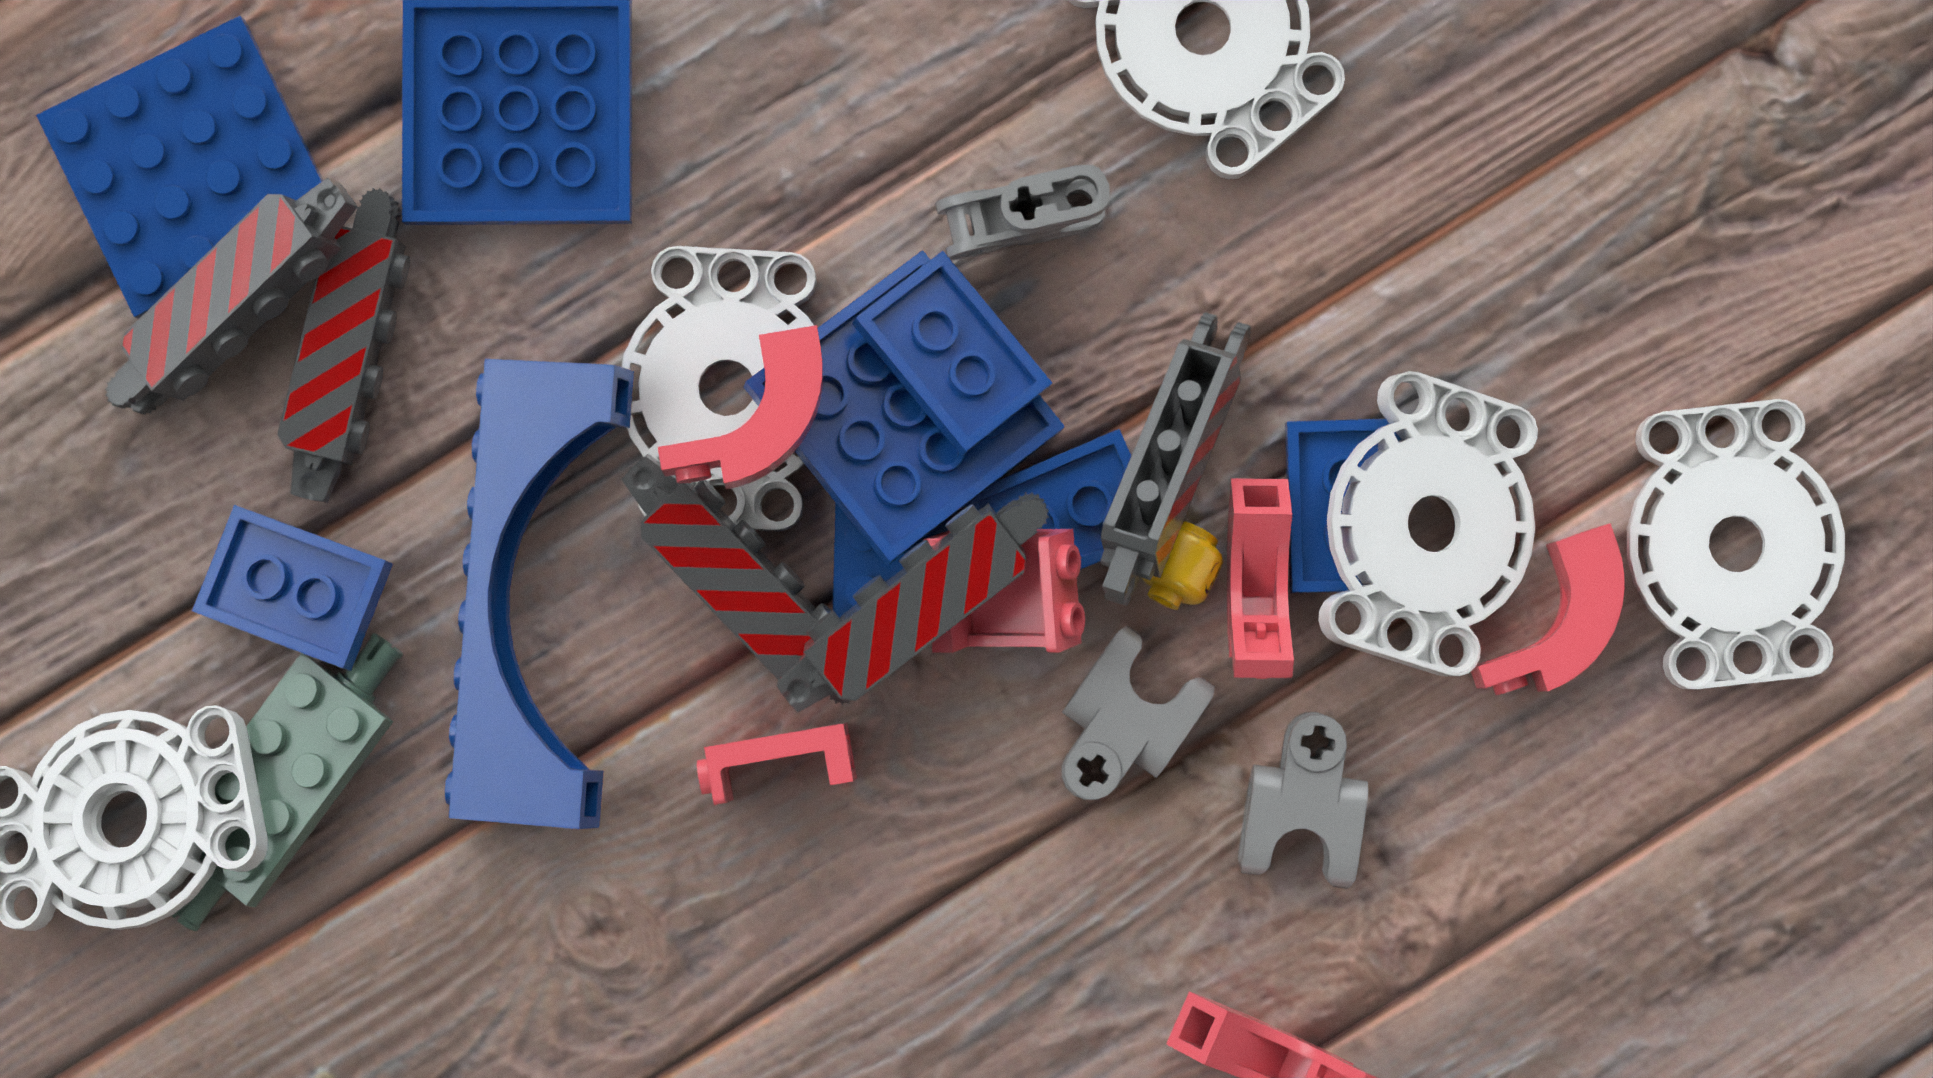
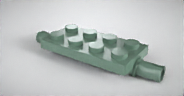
[172,633,403,932]

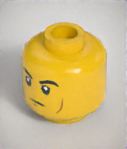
[1142,521,1223,610]

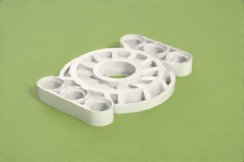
[1068,0,1345,179]
[621,246,817,531]
[1318,371,1538,676]
[1627,399,1845,689]
[0,705,268,931]

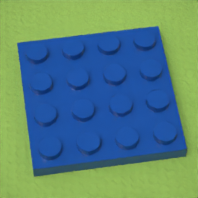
[402,0,632,225]
[36,16,324,319]
[743,250,1065,566]

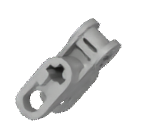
[935,165,1109,260]
[1061,625,1215,800]
[1238,712,1368,889]

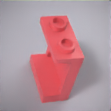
[923,529,1085,653]
[697,723,857,805]

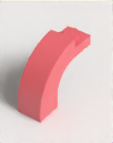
[658,325,823,490]
[1227,478,1294,679]
[1471,523,1625,695]
[1166,991,1377,1078]

